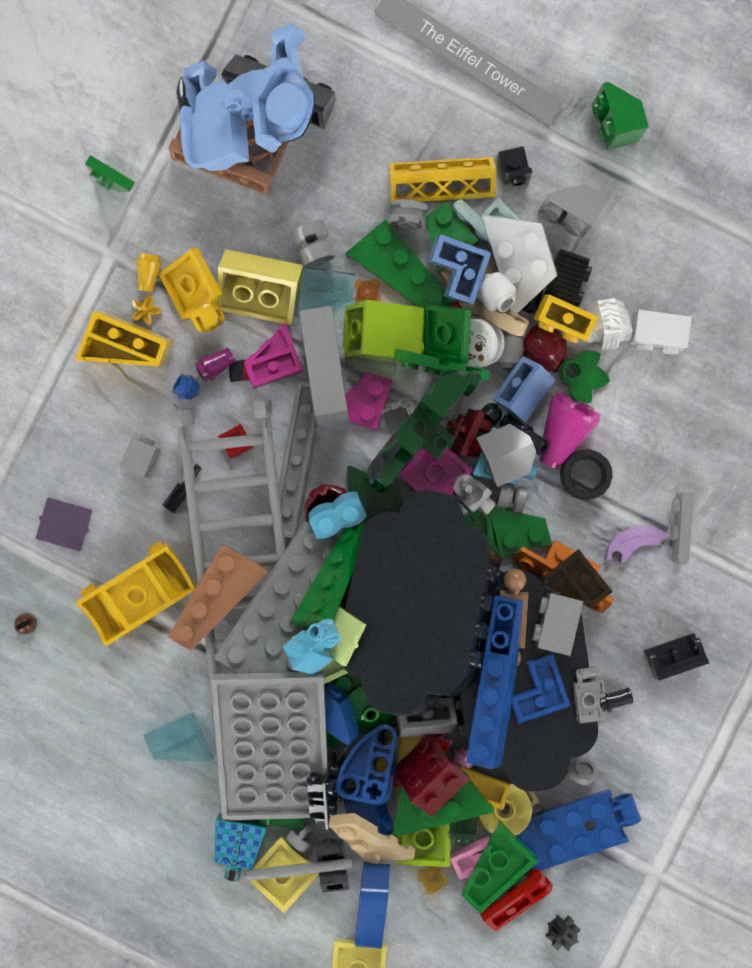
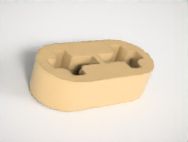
[480,306,529,336]

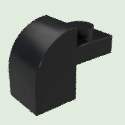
[314,839,349,893]

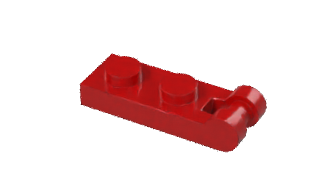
[480,869,553,932]

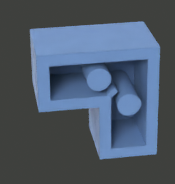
[427,234,491,305]

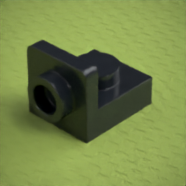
[497,146,533,186]

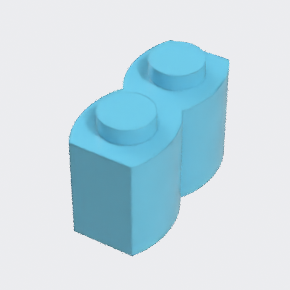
[309,492,367,539]

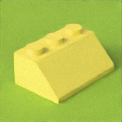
[217,249,303,326]

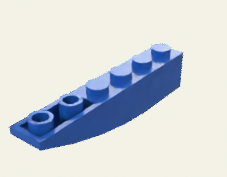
[466,596,523,769]

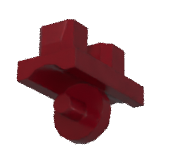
[446,408,493,458]

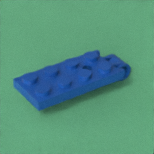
[516,789,642,876]

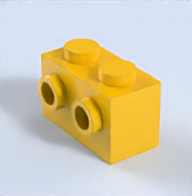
[534,294,598,344]

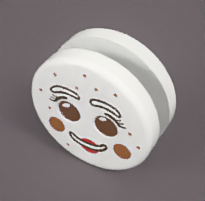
[464,318,505,368]

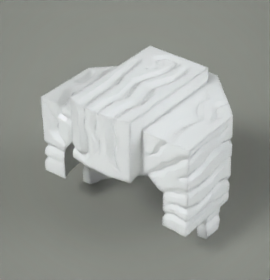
[585,298,633,350]

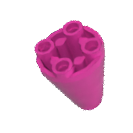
[538,391,601,469]

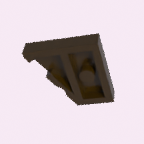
[539,548,613,608]

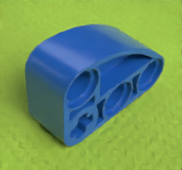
[336,725,401,805]
[355,861,390,949]

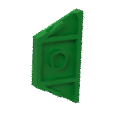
[393,764,495,837]

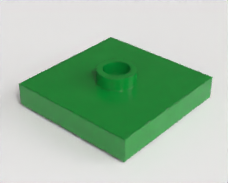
[423,303,471,364]

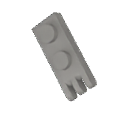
[670,493,694,565]

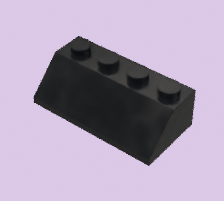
[221,54,336,129]

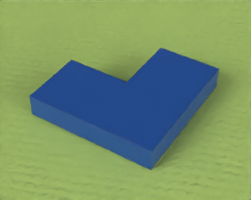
[512,653,571,724]

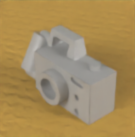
[573,666,606,723]

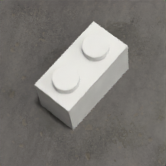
[629,310,692,355]

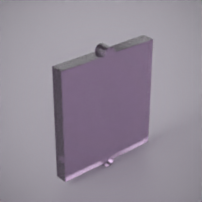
[36,497,93,551]

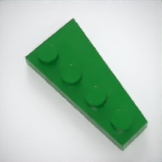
[290,524,365,627]

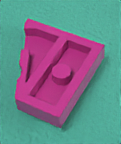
[244,324,303,389]
[345,372,393,430]

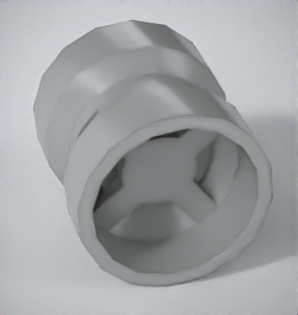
[496,483,528,513]

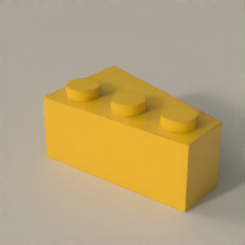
[75,311,175,366]

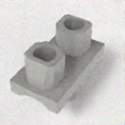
[453,474,496,516]

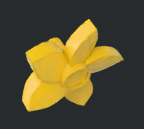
[132,295,163,327]

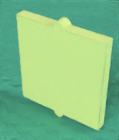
[329,607,366,666]

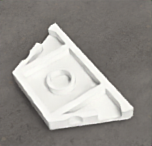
[483,215,557,314]

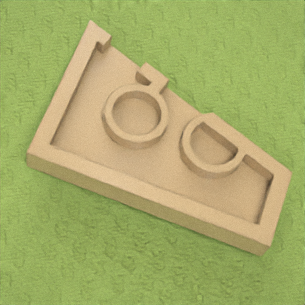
[329,813,415,864]

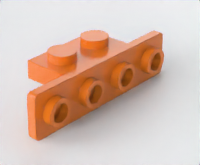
[512,540,614,613]

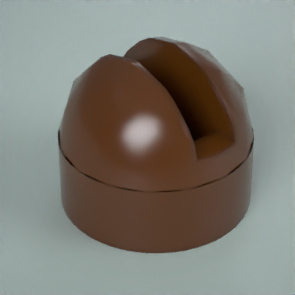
[14,613,37,635]

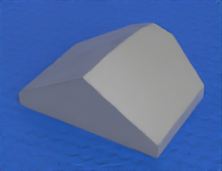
[476,424,536,487]

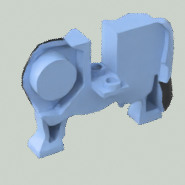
[176,23,315,171]

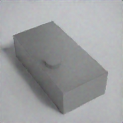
[299,306,350,427]

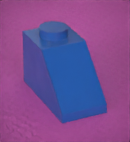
[324,683,360,745]

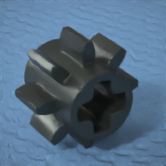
[545,915,581,951]

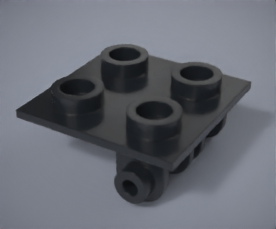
[307,752,342,830]

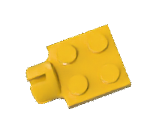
[159,247,226,334]

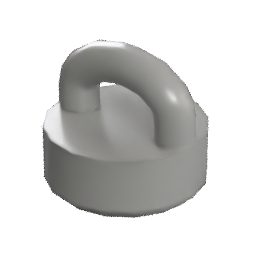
[568,758,598,786]
[286,826,313,854]

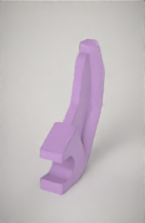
[605,526,667,563]

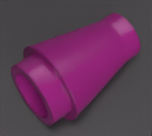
[194,348,235,382]

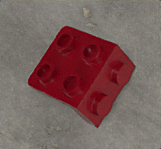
[395,734,470,817]

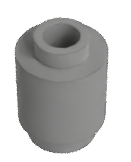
[495,330,523,370]

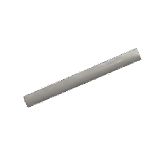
[246,858,354,881]

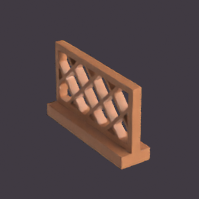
[169,120,289,196]

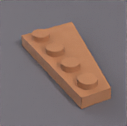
[167,543,269,651]

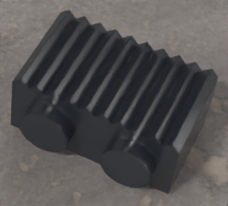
[541,249,592,307]

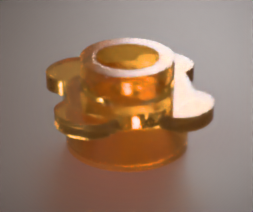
[354,278,381,303]

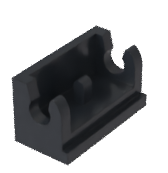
[644,633,709,681]

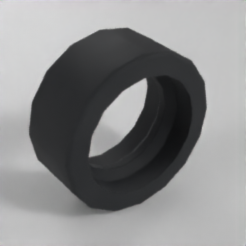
[560,449,613,500]

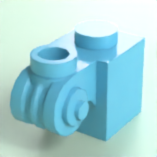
[283,619,341,675]

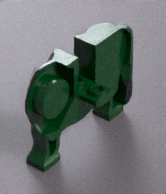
[363,369,481,494]

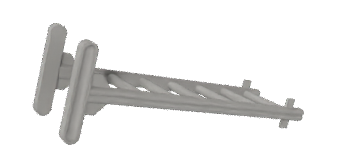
[169,399,286,693]

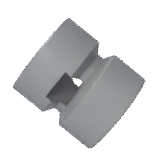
[292,220,336,268]

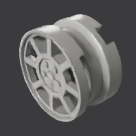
[389,199,428,230]

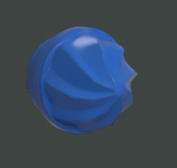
[172,374,199,400]

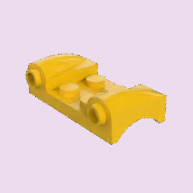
[76,541,197,647]

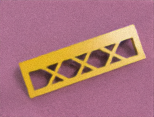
[389,156,496,203]

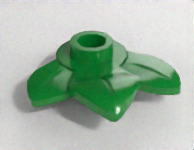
[558,350,610,403]

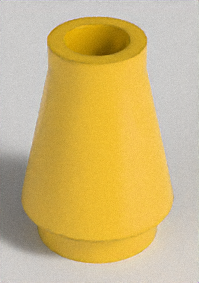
[136,253,162,292]

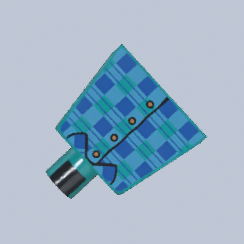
[215,813,267,881]

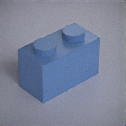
[492,356,555,423]

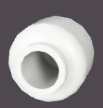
[477,272,516,312]

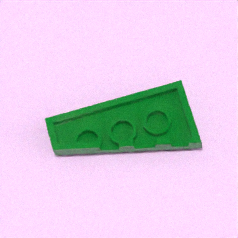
[346,219,453,312]

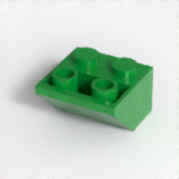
[592,82,649,151]

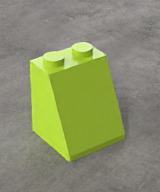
[342,300,424,362]

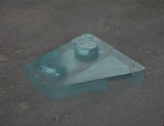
[296,266,356,318]
[143,712,214,761]

